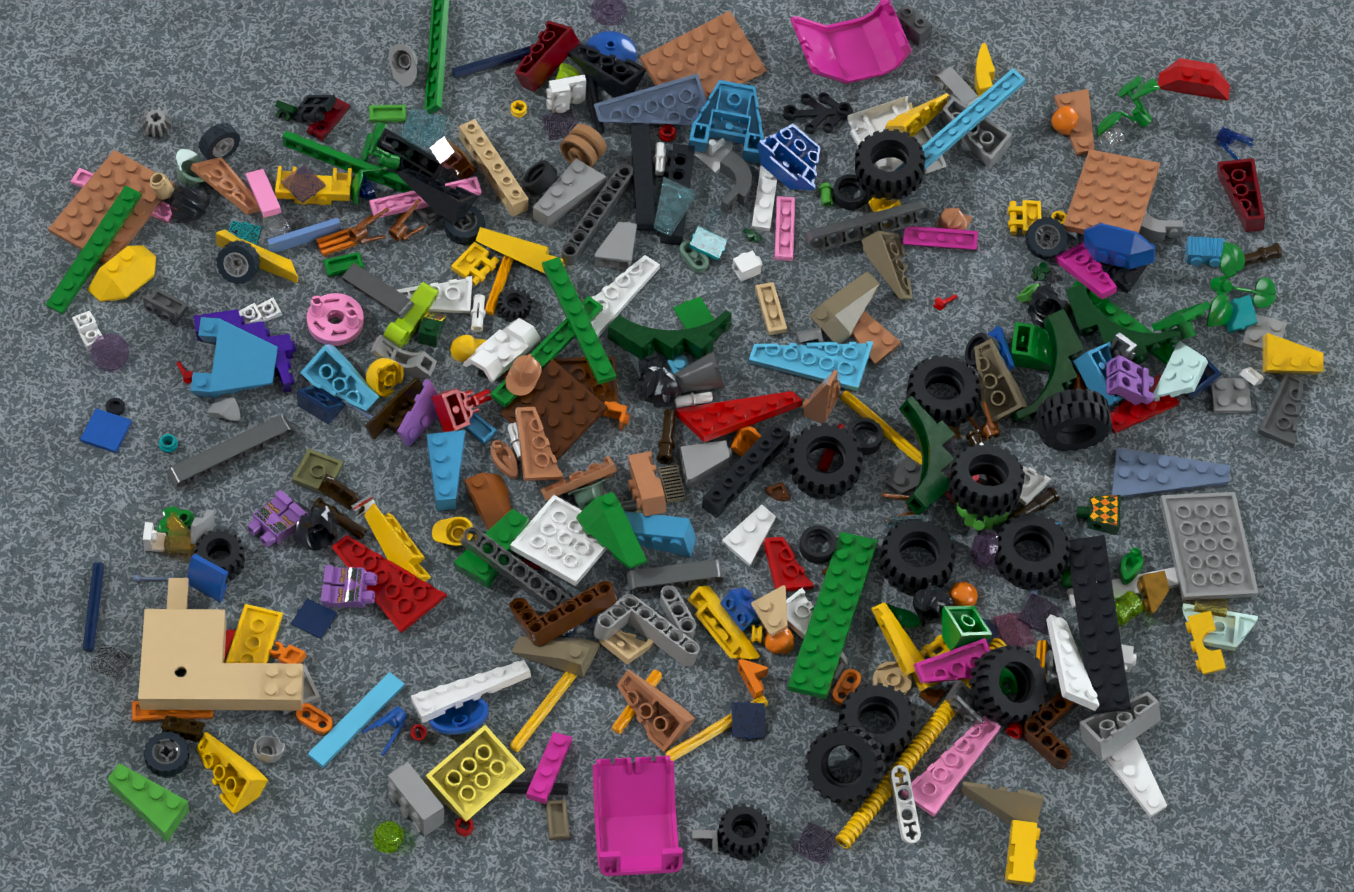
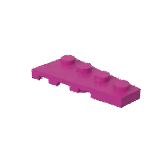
[1055,242,1117,299]
[913,638,1001,684]

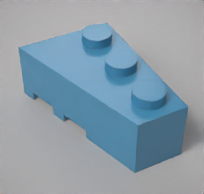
[1073,342,1124,407]

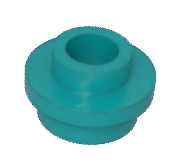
[158,434,178,453]

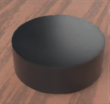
[105,398,125,416]

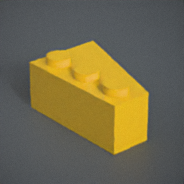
[1263,333,1323,374]
[1005,820,1040,885]

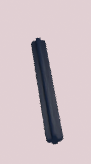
[452,45,532,78]
[83,562,104,652]

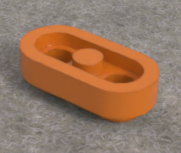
[832,669,861,706]
[296,703,333,735]

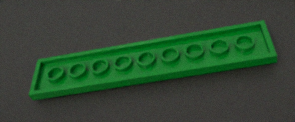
[788,532,878,699]

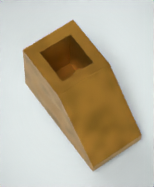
[1137,570,1169,616]

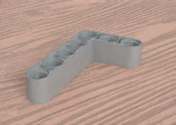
[593,594,700,667]

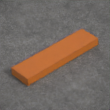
[132,701,213,722]

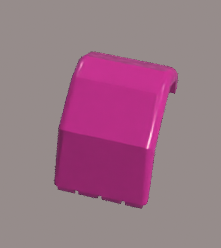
[790,0,912,84]
[592,755,683,876]

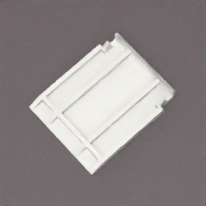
[847,96,947,174]

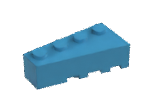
[427,430,465,511]
[624,511,696,558]

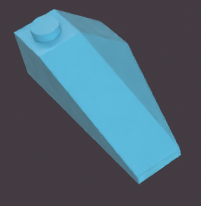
[300,344,379,411]

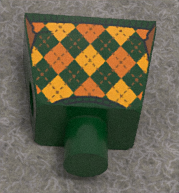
[1076,495,1121,535]

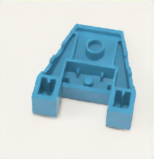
[688,80,764,163]
[190,317,278,398]

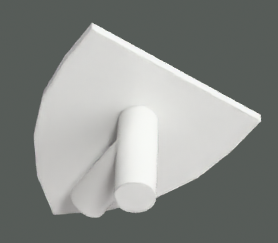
[694,138,733,172]

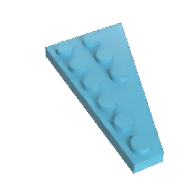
[749,341,873,391]

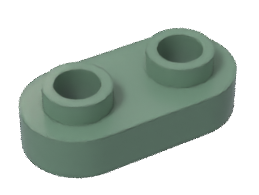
[679,240,709,273]

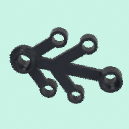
[783,92,853,134]

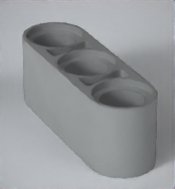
[934,67,979,106]
[660,586,696,639]

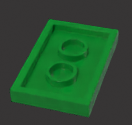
[1152,301,1210,340]

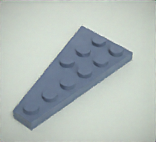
[594,73,707,125]
[1111,448,1230,497]

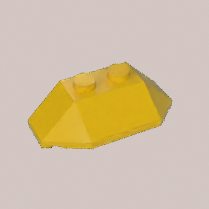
[87,245,156,302]

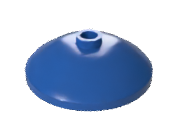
[585,31,637,62]
[429,698,489,735]

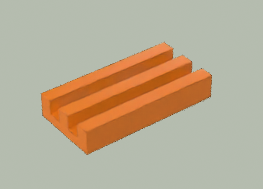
[316,227,358,256]

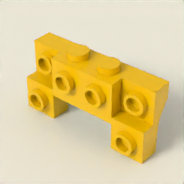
[275,166,352,205]

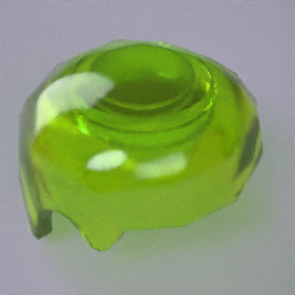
[373,821,404,854]

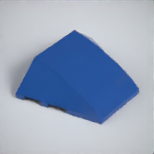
[757,124,820,190]

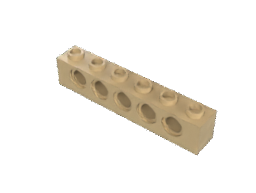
[459,119,528,217]

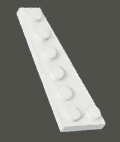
[563,255,660,337]
[1046,614,1099,711]
[411,660,531,723]

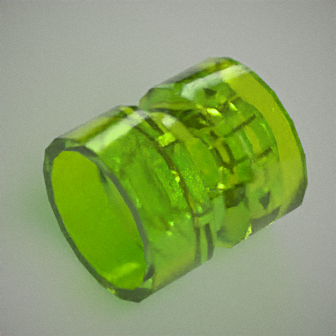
[1115,591,1144,627]

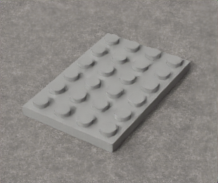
[1160,492,1259,600]

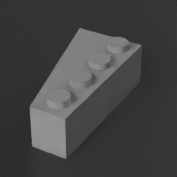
[942,97,1012,169]

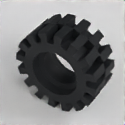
[497,287,532,322]

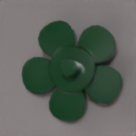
[743,228,763,243]
[1031,262,1051,281]

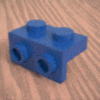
[721,588,761,631]

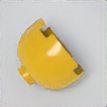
[366,358,404,397]

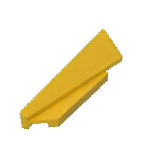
[476,227,565,274]
[216,229,298,283]
[364,504,431,582]
[687,586,760,659]
[871,603,939,692]

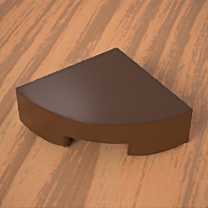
[765,482,790,501]
[918,689,947,708]

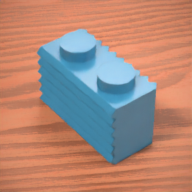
[1185,236,1225,267]

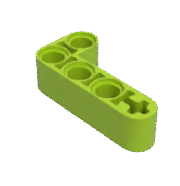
[384,282,440,349]

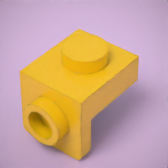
[868,195,901,212]

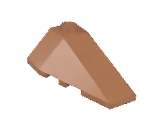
[617,670,696,752]

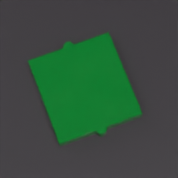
[673,296,714,329]

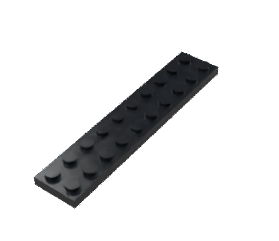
[1068,535,1131,715]

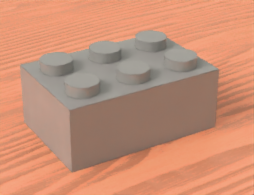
[387,762,444,837]

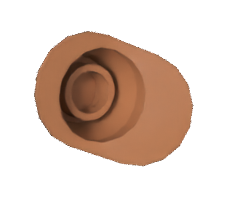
[935,208,972,230]
[505,353,542,396]

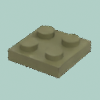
[292,448,344,496]

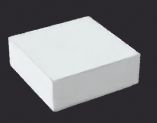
[1240,367,1264,386]

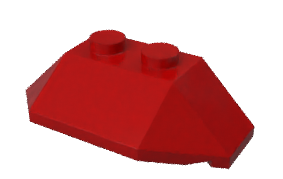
[1158,58,1230,100]

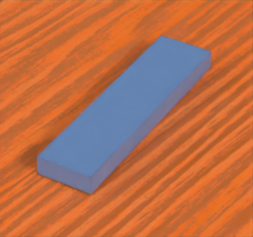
[267,218,341,253]

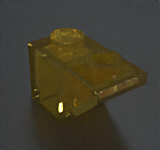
[164,512,194,555]

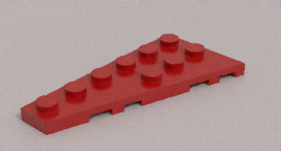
[675,391,802,442]
[332,535,447,633]

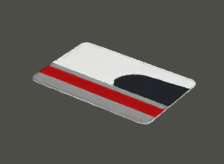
[352,495,376,517]

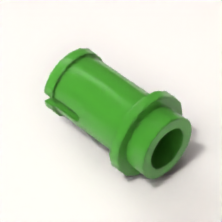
[818,183,833,207]

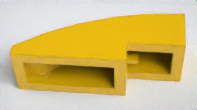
[974,43,995,97]

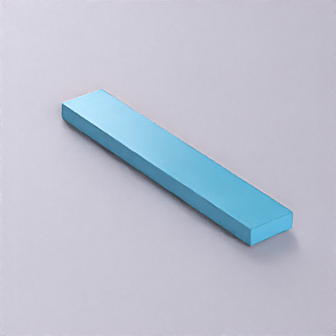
[308,672,405,768]

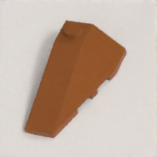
[465,472,511,530]

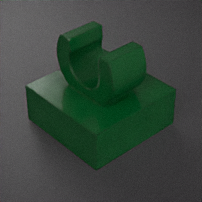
[275,100,299,121]

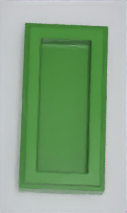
[369,105,406,123]

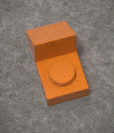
[737,659,768,699]

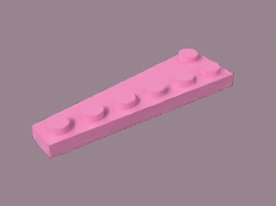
[901,716,1001,817]

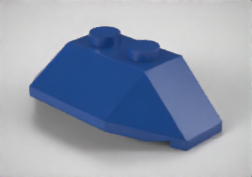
[1084,223,1155,269]

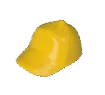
[450,335,487,362]
[432,517,473,547]

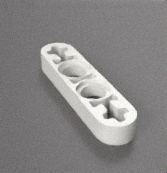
[889,765,921,844]

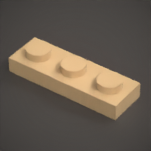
[755,282,787,336]

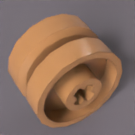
[560,123,607,168]

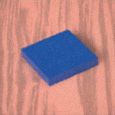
[80,408,132,454]

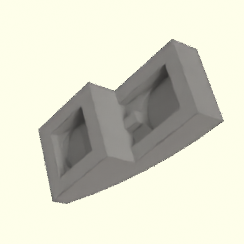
[191,509,214,544]

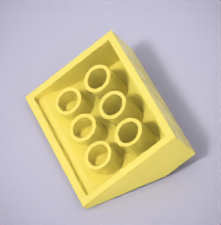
[423,725,526,822]

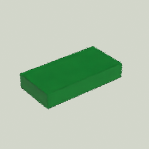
[323,252,364,278]

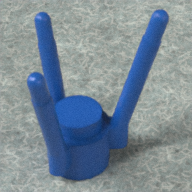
[362,706,407,756]

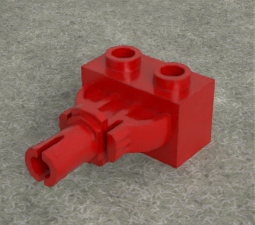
[431,388,492,432]

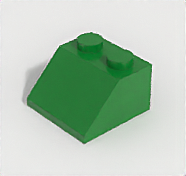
[942,605,992,651]

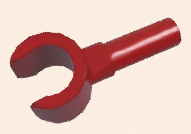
[933,294,958,311]
[176,361,193,383]

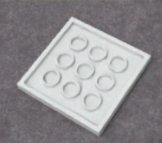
[510,495,607,586]

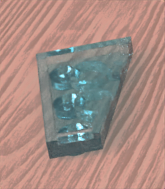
[654,177,696,236]

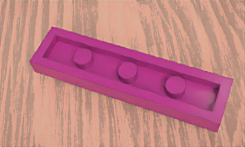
[903,226,978,250]
[526,732,572,804]

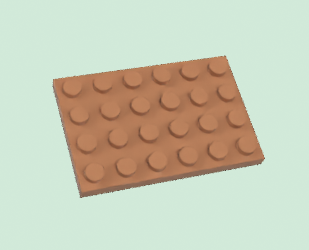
[639,11,767,101]
[1064,149,1160,234]
[48,150,175,263]

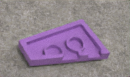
[397,379,438,446]

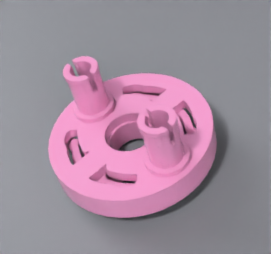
[307,293,364,346]

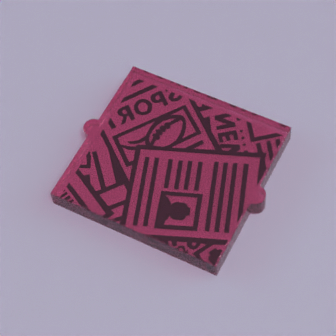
[993,612,1035,646]

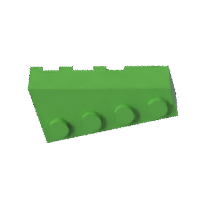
[108,763,189,843]

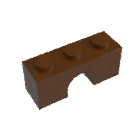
[430,137,478,180]

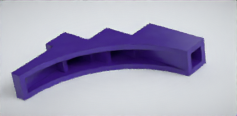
[193,309,296,393]

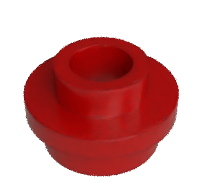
[659,124,677,142]

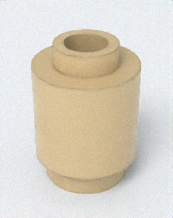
[150,173,174,199]

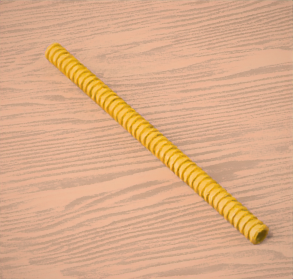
[835,638,1006,849]

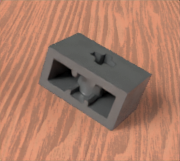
[896,4,933,46]

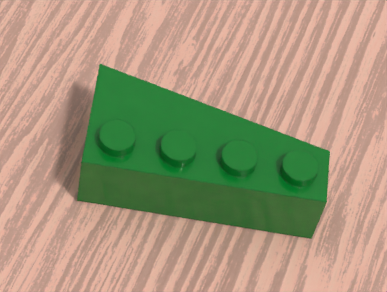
[453,509,530,588]

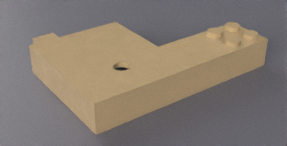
[138,578,304,711]

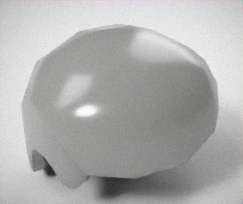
[253,735,285,764]

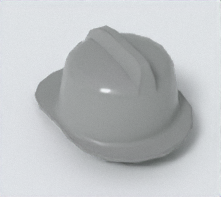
[388,44,418,87]

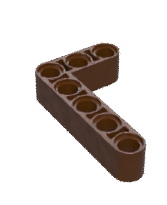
[509,581,617,646]
[1022,691,1079,769]

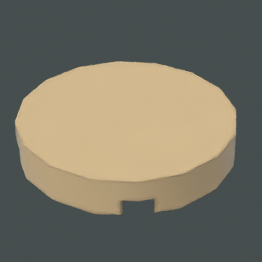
[872,661,912,695]

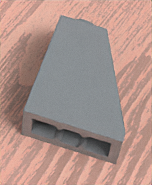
[594,222,637,270]
[680,441,732,488]

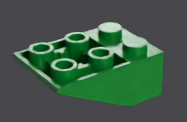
[1010,322,1051,371]

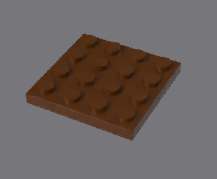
[500,360,608,460]

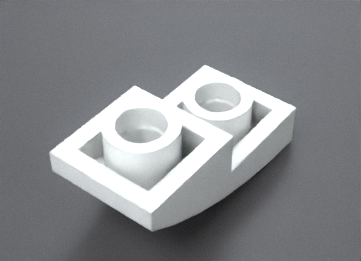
[239,297,283,324]
[72,311,105,351]

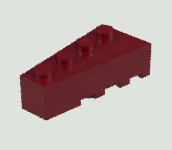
[514,20,580,92]
[1217,158,1265,232]

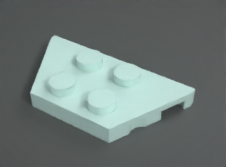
[1153,341,1208,401]
[1182,603,1258,651]

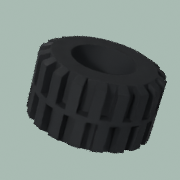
[194,529,245,583]
[718,803,770,860]

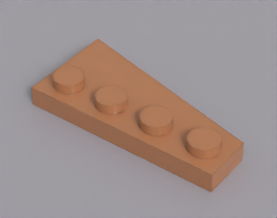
[1054,89,1094,156]
[191,157,260,215]
[852,311,901,367]
[515,407,563,481]
[541,456,617,501]

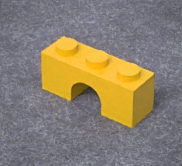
[1185,611,1226,675]

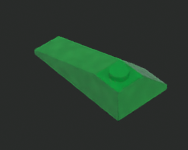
[576,492,647,569]

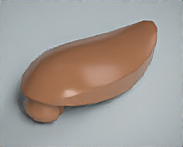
[491,440,519,479]

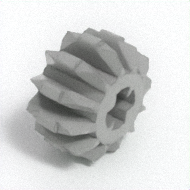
[141,107,172,138]

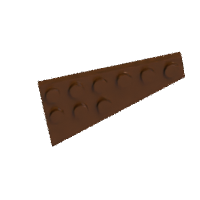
[502,356,618,403]

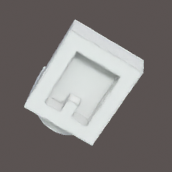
[143,522,166,552]

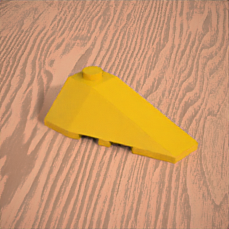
[885,93,949,137]
[196,732,268,813]

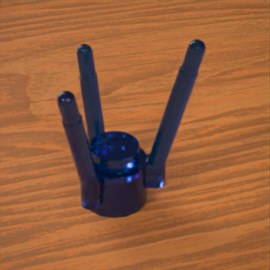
[1217,127,1254,160]

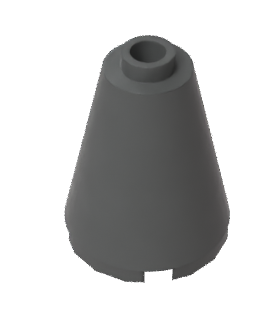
[674,352,725,392]

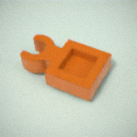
[269,642,307,664]

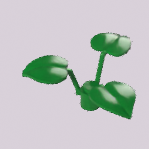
[1097,75,1160,138]
[350,122,400,205]
[1206,242,1276,327]

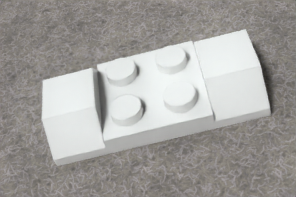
[463,318,541,383]

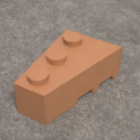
[628,451,667,516]

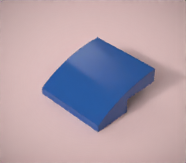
[187,554,228,603]

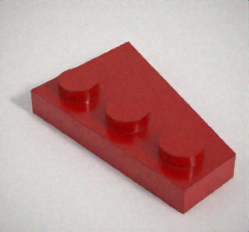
[763,537,814,592]

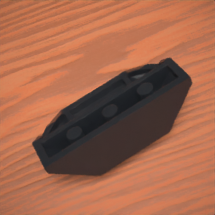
[376,128,444,181]

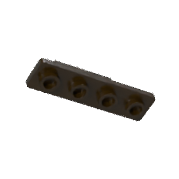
[365,377,424,440]

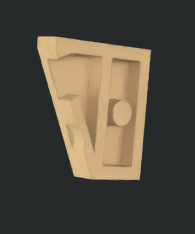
[751,585,788,637]
[599,630,654,665]

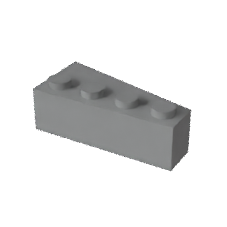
[533,159,606,228]
[1080,692,1161,761]

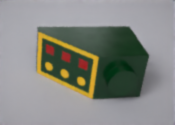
[418,312,447,348]

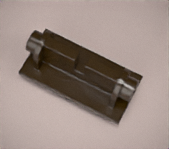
[318,474,360,510]
[161,715,206,742]

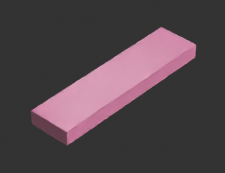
[245,169,281,218]
[774,196,795,261]

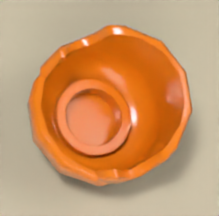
[1051,106,1078,135]
[949,581,978,606]
[763,628,795,655]

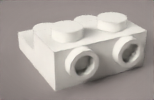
[546,75,586,113]

